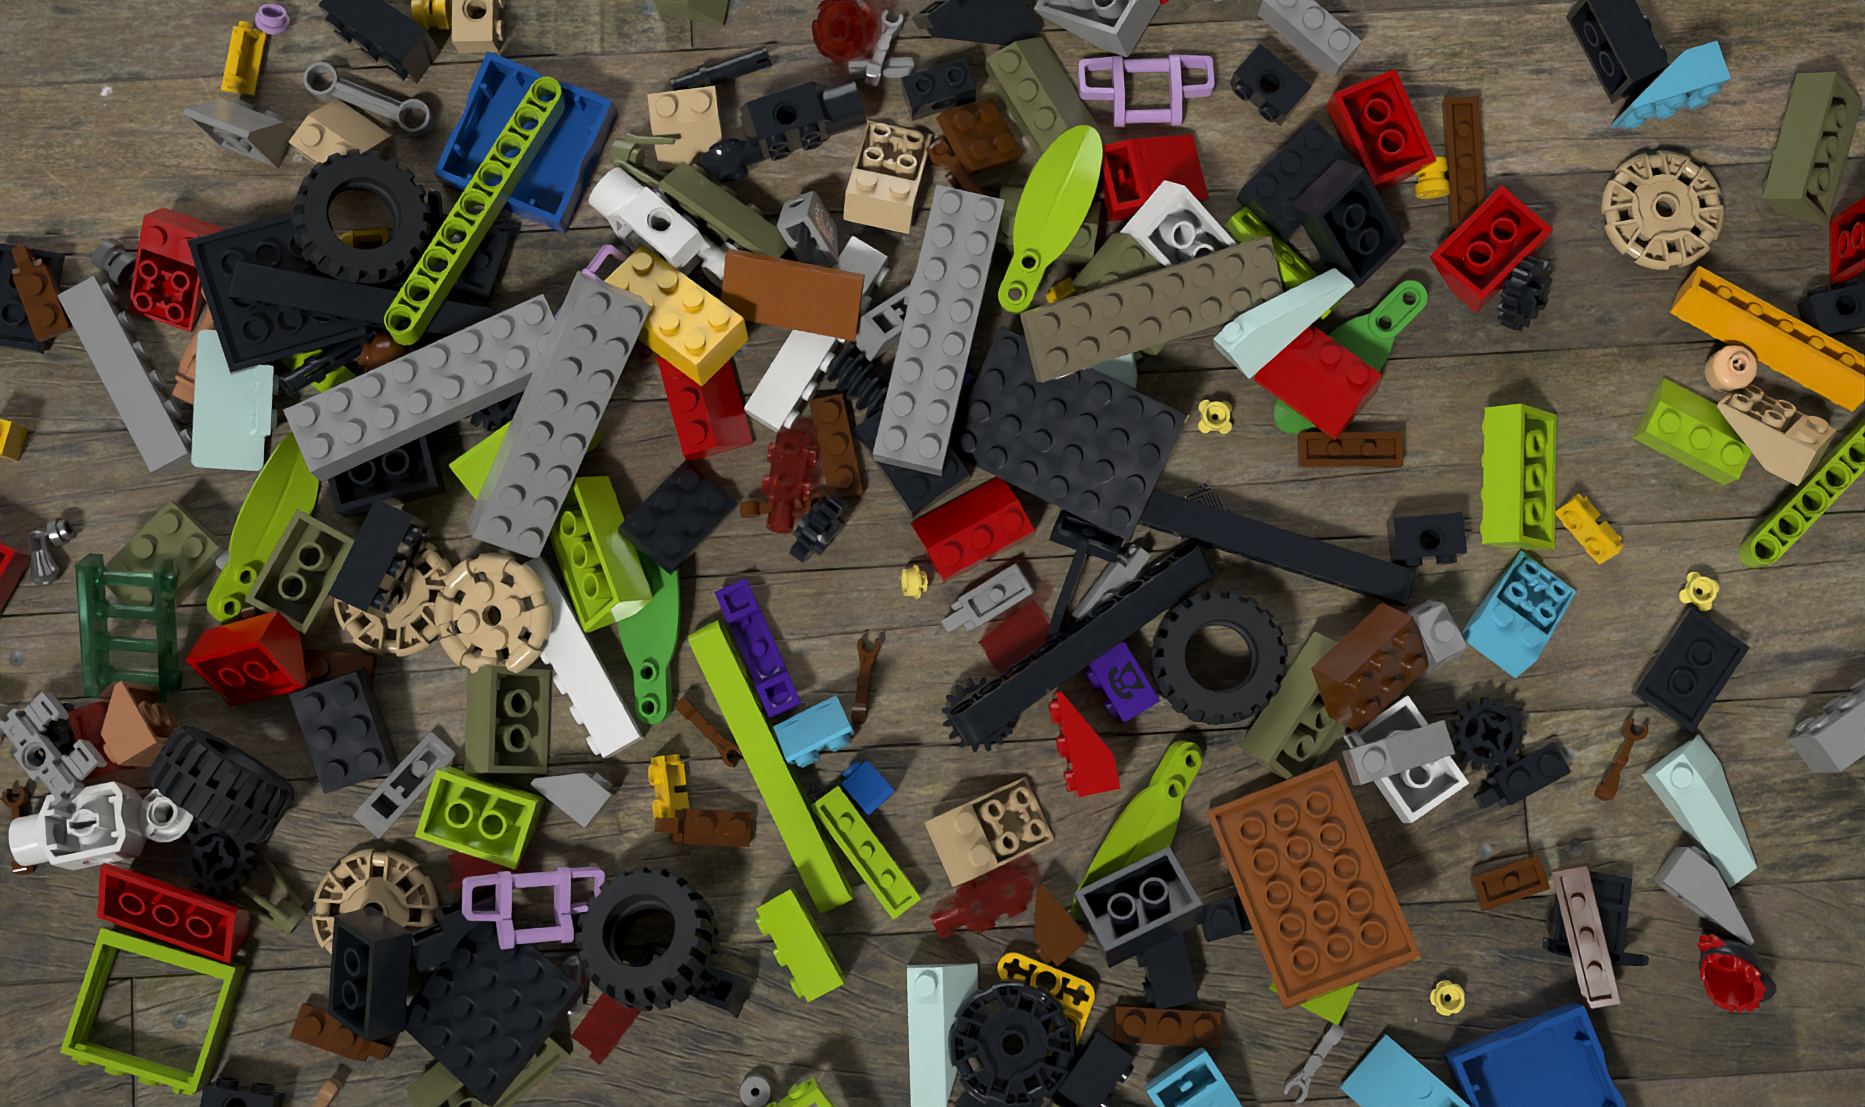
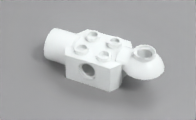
[589,167,738,288]
[9,781,194,870]

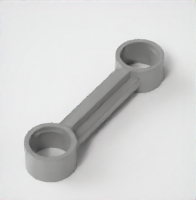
[303,62,434,138]

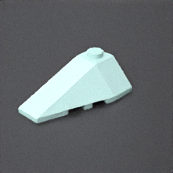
[1213,268,1355,379]
[1642,734,1757,888]
[907,963,978,1107]

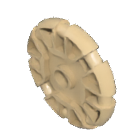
[1601,150,1724,270]
[333,542,452,657]
[434,552,552,679]
[312,848,439,965]

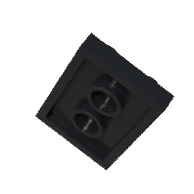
[0,243,65,354]
[618,460,738,575]
[1631,608,1750,733]

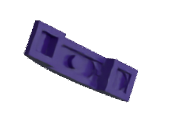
[714,578,802,718]

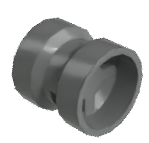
[91,238,137,286]

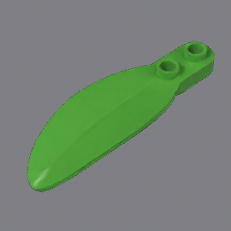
[1274,280,1428,434]
[617,546,680,725]

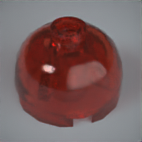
[812,0,880,63]

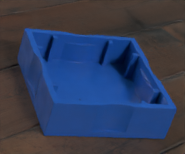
[433,51,618,234]
[1443,1002,1626,1107]

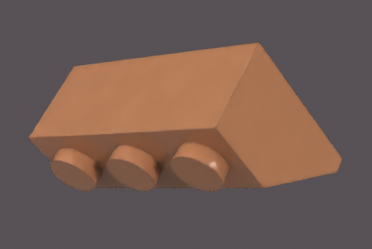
[101,681,181,767]

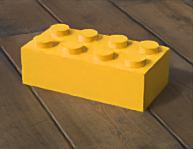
[604,245,749,386]

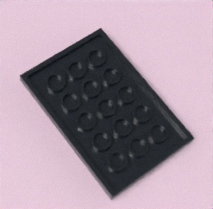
[949,326,1190,541]

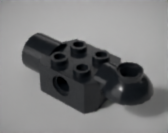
[699,79,867,183]

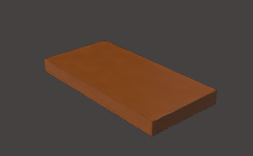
[721,248,865,341]

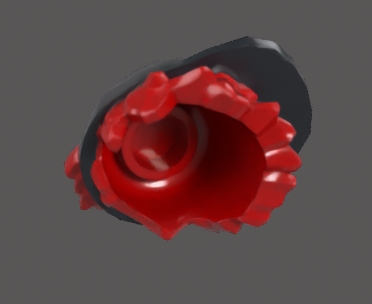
[1697,934,1777,1013]

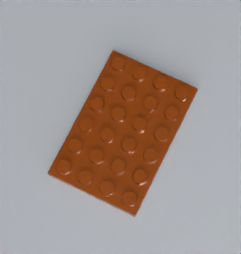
[1206,761,1422,1010]

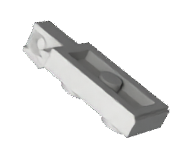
[1072,544,1151,619]
[941,563,1034,634]

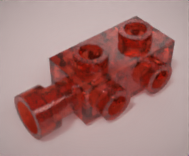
[761,429,818,534]
[929,865,1034,941]

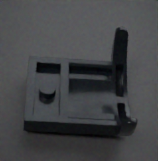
[400,189,510,300]
[1542,866,1649,966]

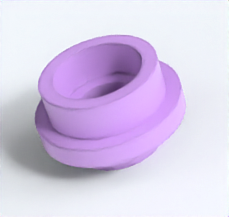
[255,4,290,35]

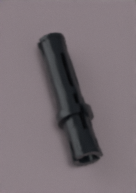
[670,46,772,91]
[279,327,376,396]

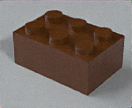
[1311,603,1429,733]

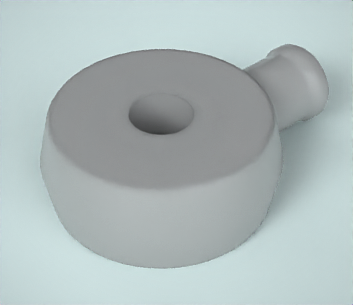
[739,1074,773,1107]

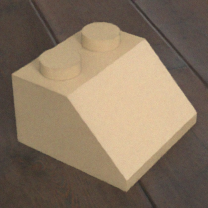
[647,86,724,171]
[288,99,393,191]

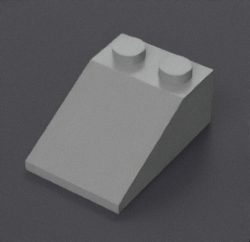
[1034,0,1161,57]
[183,98,294,168]

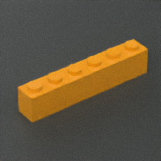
[1670,266,1865,412]

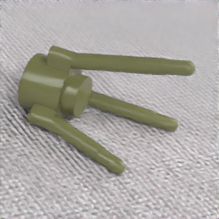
[610,133,676,189]
[221,857,308,935]

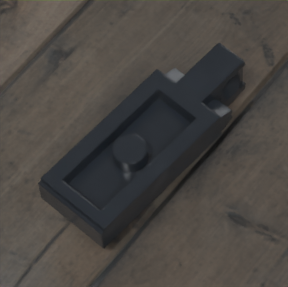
[1473,742,1571,808]

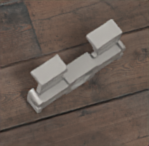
[0,691,108,807]

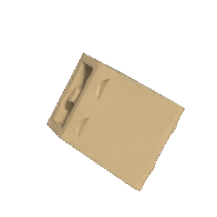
[843,120,933,234]
[1717,384,1837,486]
[924,777,1054,886]

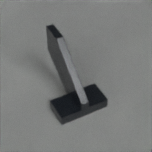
[912,0,1042,46]
[1045,510,1124,641]

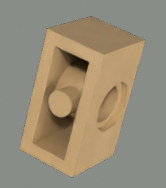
[452,0,505,53]

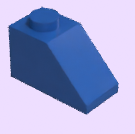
[842,760,896,815]

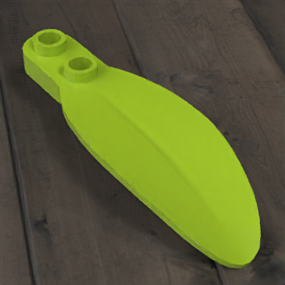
[998,125,1103,314]
[207,432,319,623]
[1071,740,1203,921]

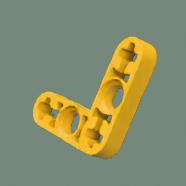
[997,952,1095,1068]

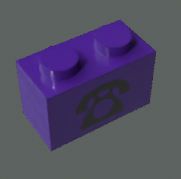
[1085,641,1160,724]

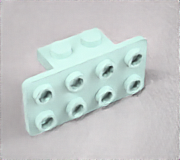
[191,329,279,471]

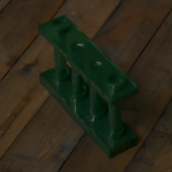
[75,553,183,703]

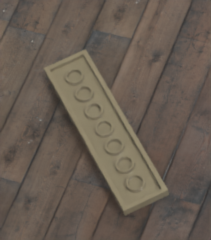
[1020,236,1283,382]

